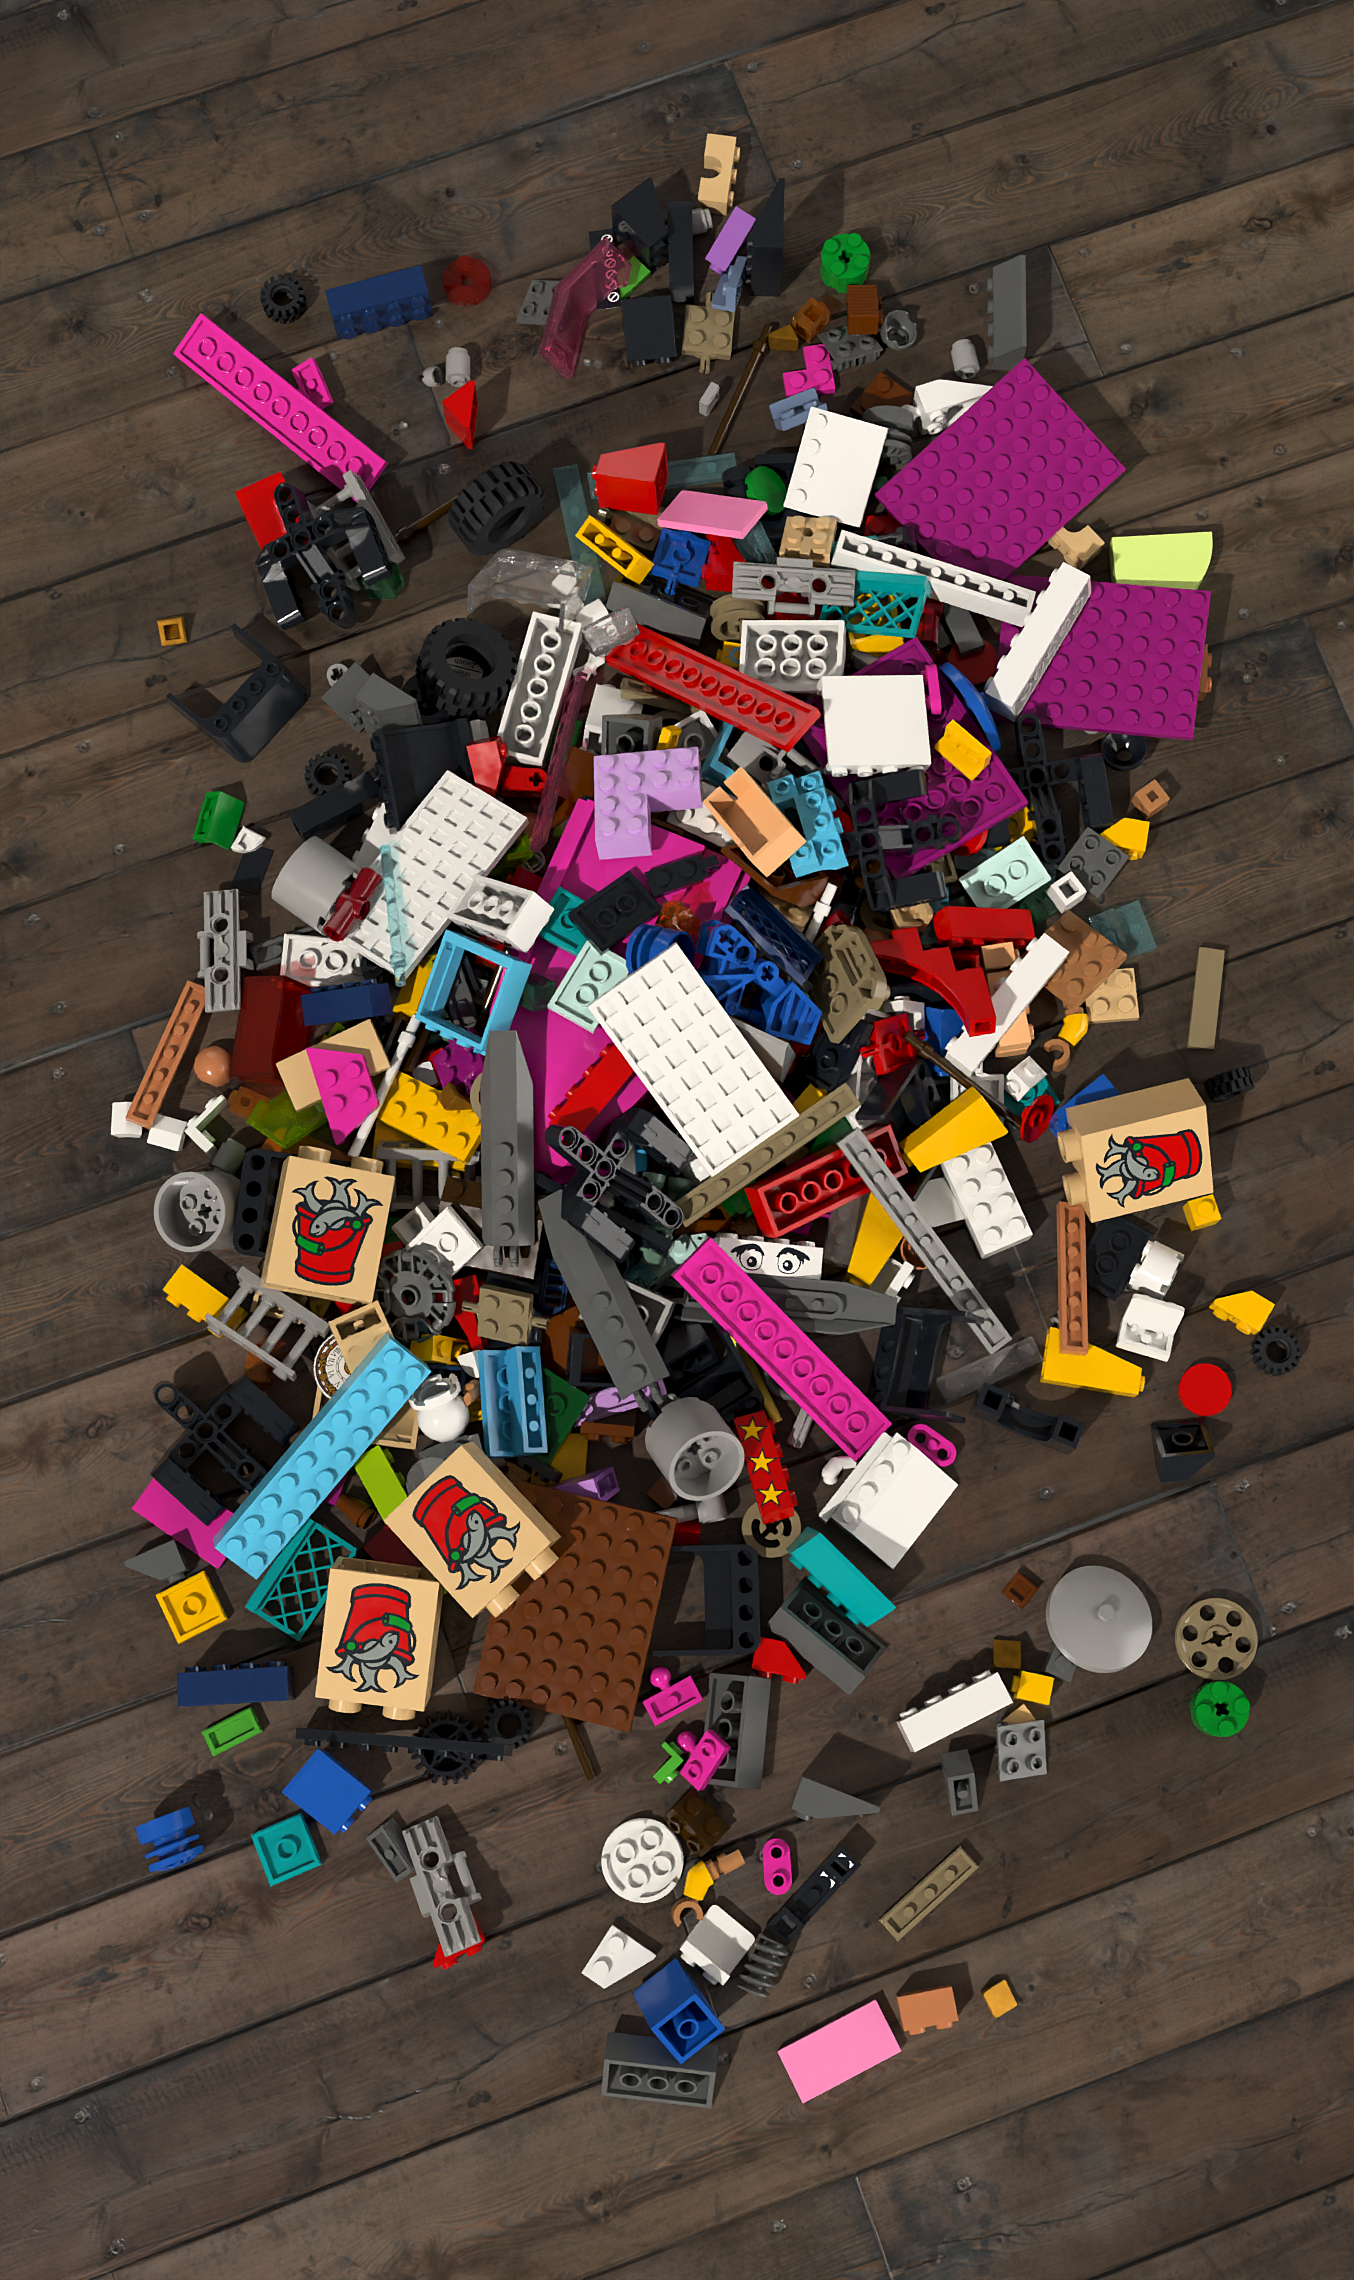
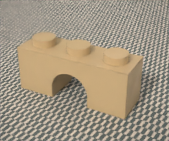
[698,133,740,216]
[1048,525,1105,570]

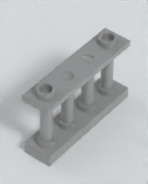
[307,470,406,591]
[376,1140,481,1212]
[204,1266,331,1381]

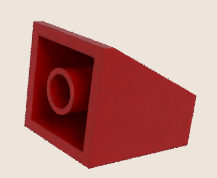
[592,443,669,515]
[235,471,309,557]

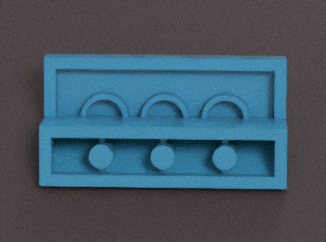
[478,1346,548,1458]

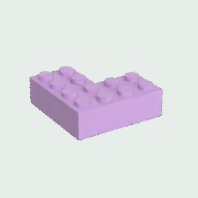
[594,747,703,860]

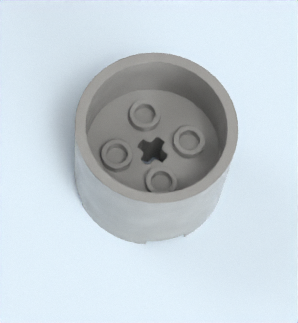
[271,836,362,935]
[154,1171,241,1252]
[645,1397,744,1501]

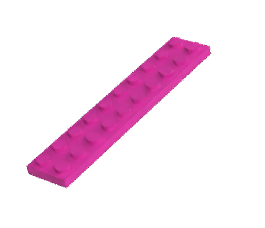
[173,313,389,503]
[671,1237,892,1462]

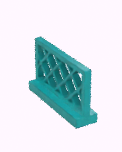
[819,568,932,638]
[245,1518,358,1641]

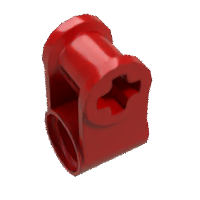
[500,766,551,798]

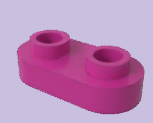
[920,664,941,715]
[907,1424,956,1467]
[762,1838,792,1895]

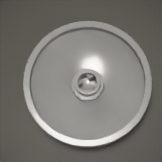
[1046,1566,1152,1673]

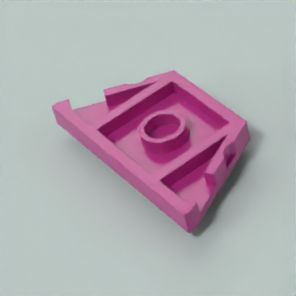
[306,1047,380,1145]

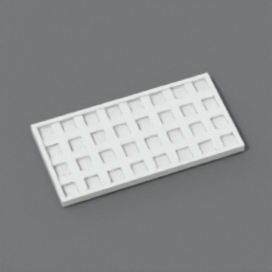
[322,770,529,981]
[587,942,799,1177]

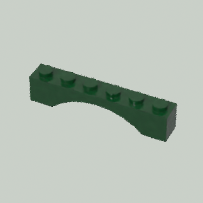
[721,1117,853,1223]

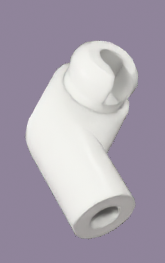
[822,1455,856,1485]

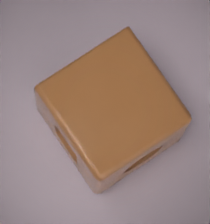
[1131,779,1170,820]

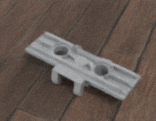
[732,557,855,617]
[727,732,845,812]
[197,889,254,1013]
[402,1816,482,1957]

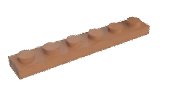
[125,980,205,1130]
[1056,1201,1088,1356]

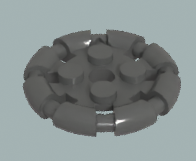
[372,1249,456,1343]

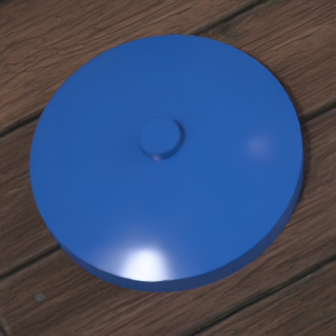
[937,662,1001,752]

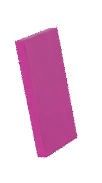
[132,1478,234,1570]

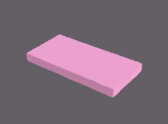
[657,490,768,539]
[777,1999,901,2103]

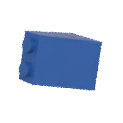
[916,1004,966,1076]
[1049,1074,1121,1138]
[282,1748,374,1834]
[632,1958,725,2064]

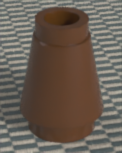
[336,1493,377,1529]

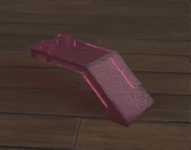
[538,238,632,379]

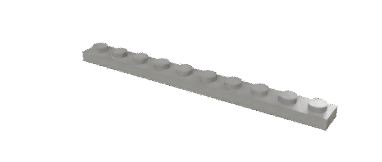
[836,1127,1012,1355]

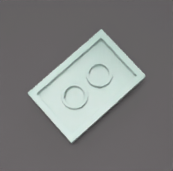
[959,836,1051,909]
[547,940,630,1034]

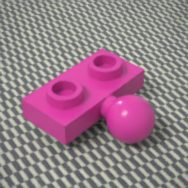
[291,357,334,409]
[643,1666,703,1726]
[676,1729,731,1791]

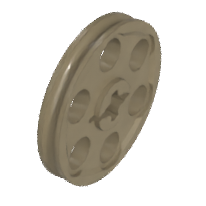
[1175,1598,1258,1680]

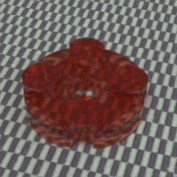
[442,255,491,307]

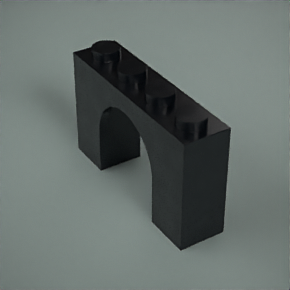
[969,1382,1086,1455]

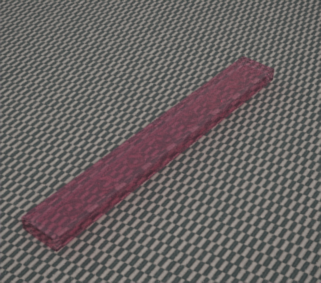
[529,671,588,853]

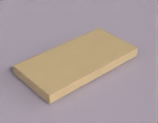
[276,1019,392,1112]

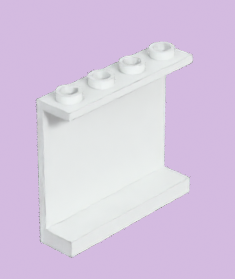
[816,675,931,777]

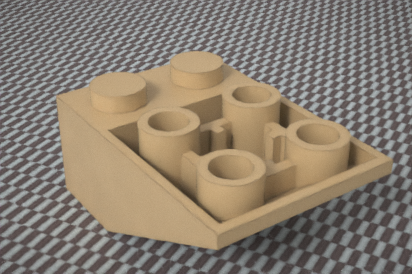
[328,1300,395,1373]

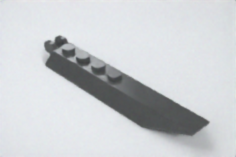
[480,1030,535,1267]
[538,1189,670,1412]
[663,1273,897,1335]

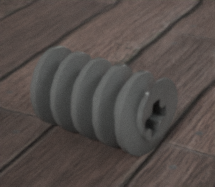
[737,1933,788,1998]

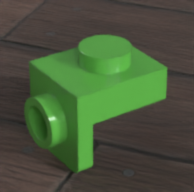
[653,1741,684,1784]

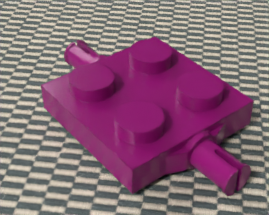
[433,1027,485,1098]

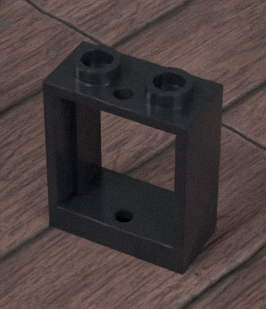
[565,1327,616,1387]

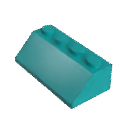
[786,1526,896,1627]

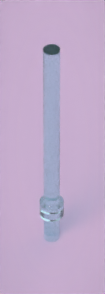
[380,845,407,987]

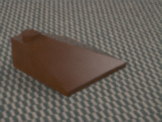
[721,844,829,907]
[534,1306,609,1393]

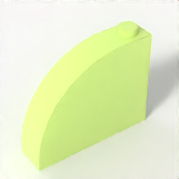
[1108,532,1213,590]

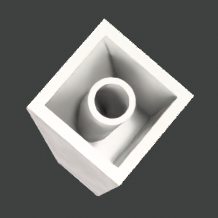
[583,684,644,753]

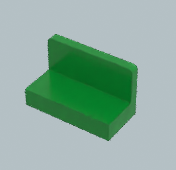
[192,791,244,849]

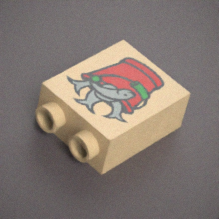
[1057,1078,1213,1223]
[260,1146,395,1306]
[383,1441,561,1618]
[315,1556,444,1720]

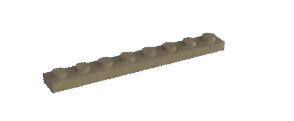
[674,1083,861,1227]

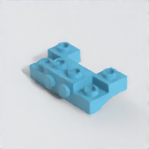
[767,771,849,878]

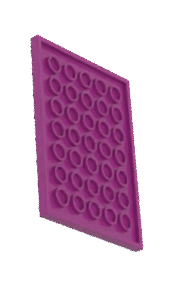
[875,358,1126,581]
[990,574,1211,741]
[800,637,1028,880]

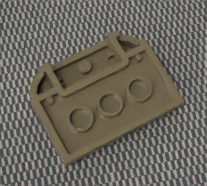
[808,924,890,1044]

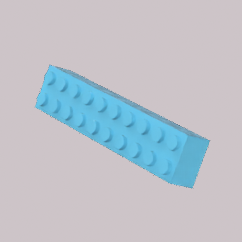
[213,1332,431,1580]

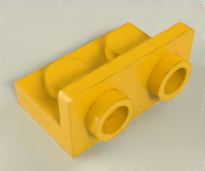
[934,719,992,780]

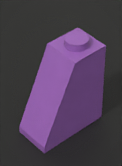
[705,206,756,275]
[546,1465,620,1501]

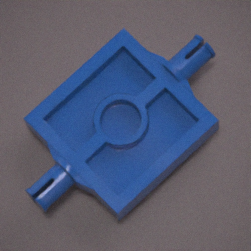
[649,528,711,595]

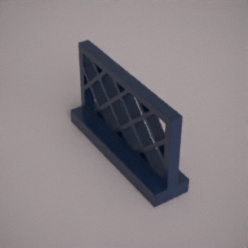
[724,882,824,985]

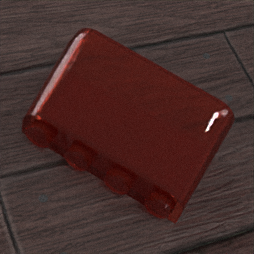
[229,975,312,1086]

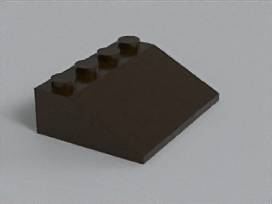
[438,1176,547,1280]

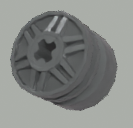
[861,405,914,467]

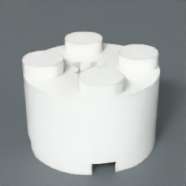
[1129,1240,1184,1301]

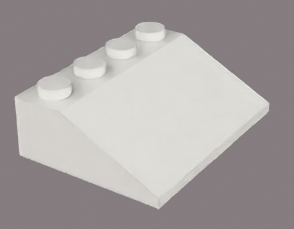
[784,407,889,528]
[739,620,847,693]
[830,1433,958,1569]

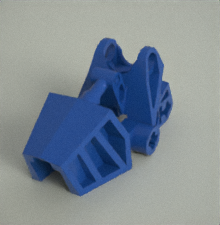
[694,920,822,1045]

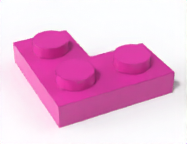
[782,344,835,398]

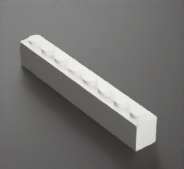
[830,530,1036,627]

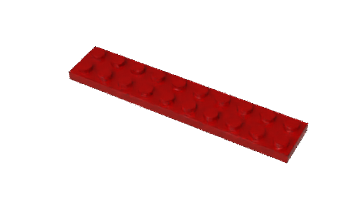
[605,623,821,752]

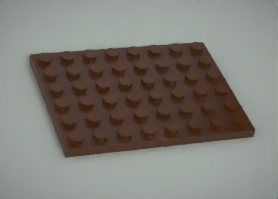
[473,1480,678,1732]

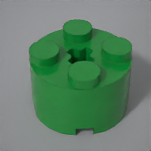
[820,233,870,293]
[1190,1681,1250,1737]

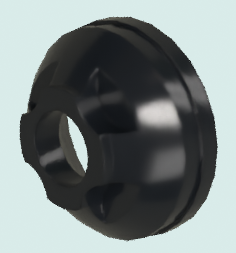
[1101,733,1148,772]

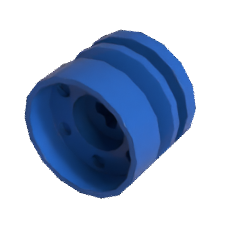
[625,924,695,974]
[135,1806,205,1873]

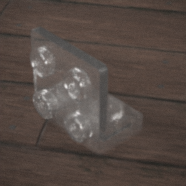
[581,605,640,657]

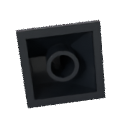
[1151,1419,1215,1482]

